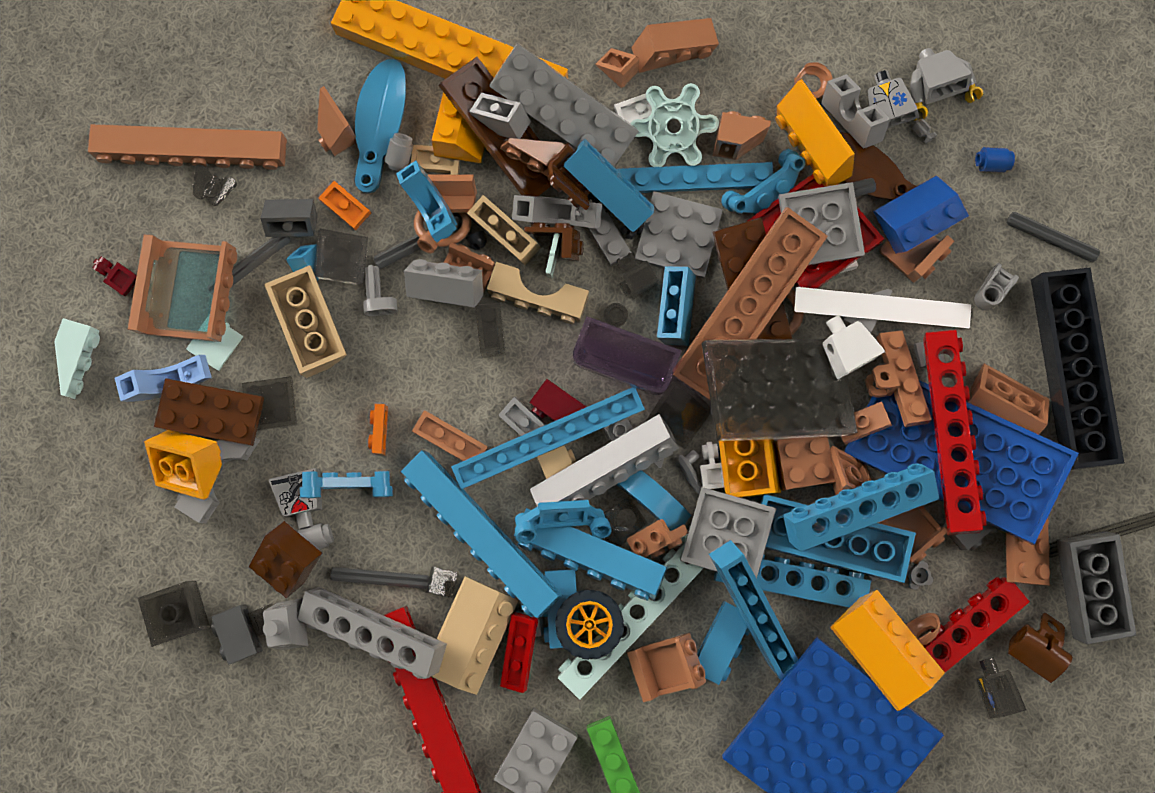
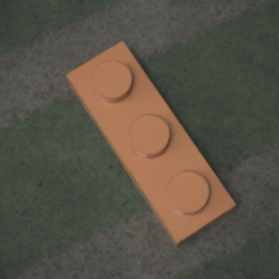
[412,410,489,461]

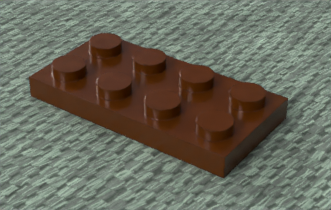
[154,378,264,446]

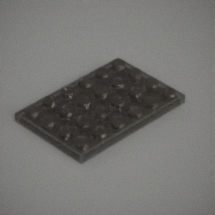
[701,339,858,441]

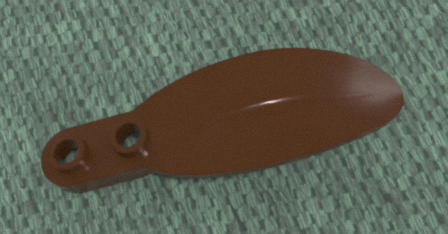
[840,132,917,201]

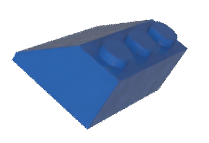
[873,176,969,254]

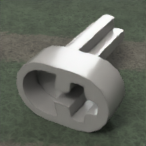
[363,265,398,316]

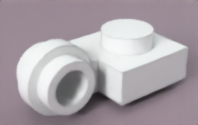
[699,442,724,489]

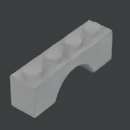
[174,437,260,524]

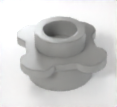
[907,561,933,590]

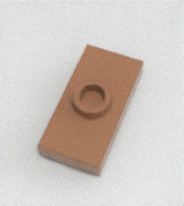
[835,402,892,444]

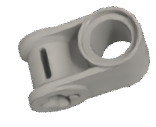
[974,263,1019,310]

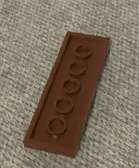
[438,57,552,197]
[712,218,798,373]

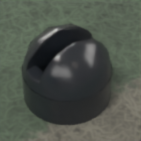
[466,231,487,250]

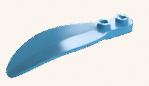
[355,59,406,193]

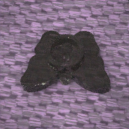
[193,164,237,206]

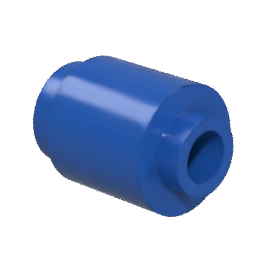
[975,147,1015,173]

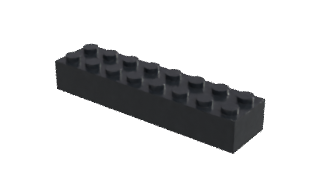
[1031,267,1125,470]

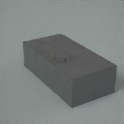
[1056,531,1136,644]

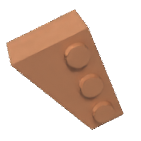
[632,18,719,73]

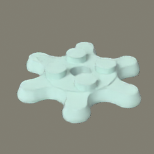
[631,83,719,167]

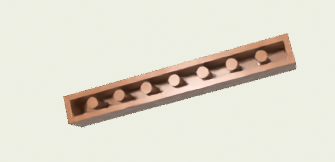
[88,124,287,170]

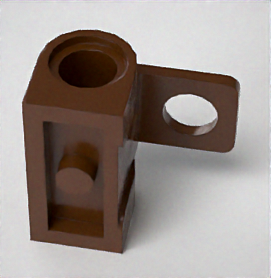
[1008,613,1073,683]

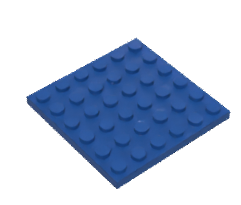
[722,637,944,793]

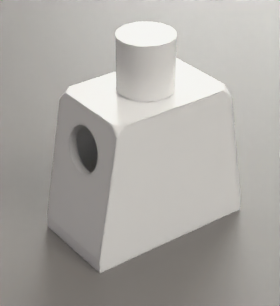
[823,315,885,379]

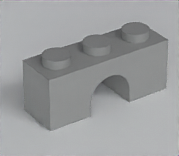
[821,74,891,149]

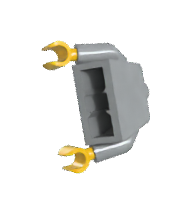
[910,48,983,121]

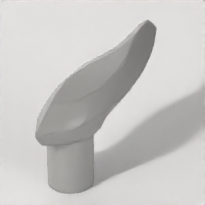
[679,450,702,495]

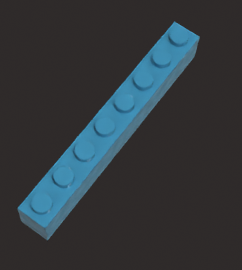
[401,450,563,618]

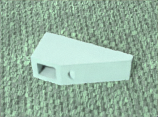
[54,318,100,399]

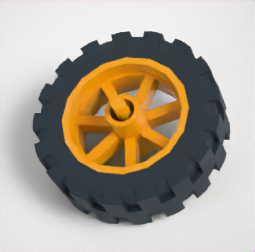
[555,590,624,660]

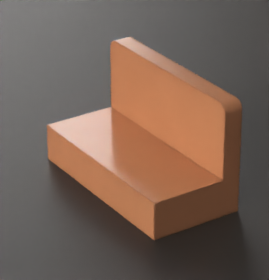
[428,175,477,213]

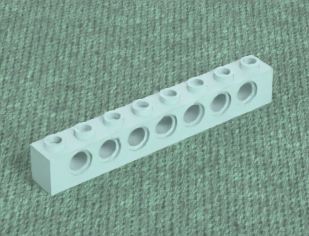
[558,531,703,700]

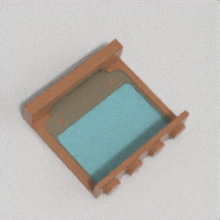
[128,234,237,342]

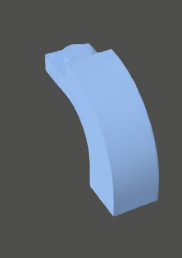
[115,354,212,402]

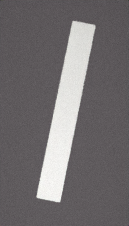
[794,287,971,328]

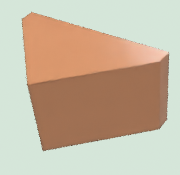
[595,48,639,88]

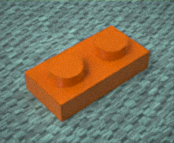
[318,181,371,231]
[368,404,388,455]

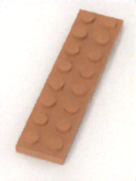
[671,207,828,402]

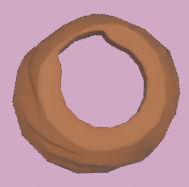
[794,62,832,99]
[906,613,940,645]

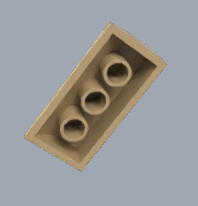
[264,265,347,378]
[432,577,518,695]

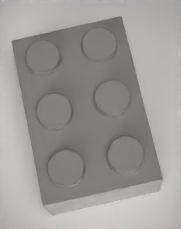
[494,707,578,793]

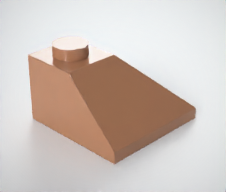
[317,86,357,156]
[830,446,872,506]

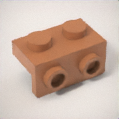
[443,243,495,293]
[627,519,689,559]

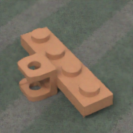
[865,330,932,427]

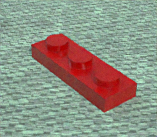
[500,612,539,693]

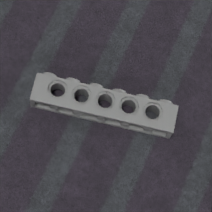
[297,587,447,679]

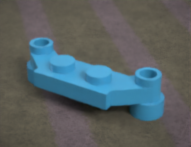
[721,149,805,215]
[300,471,393,498]
[515,500,612,544]

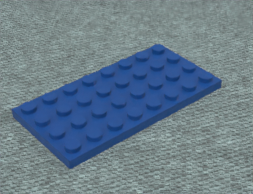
[844,380,1079,545]

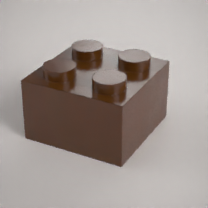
[249,521,322,599]

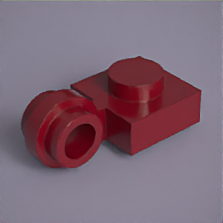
[92,256,137,297]

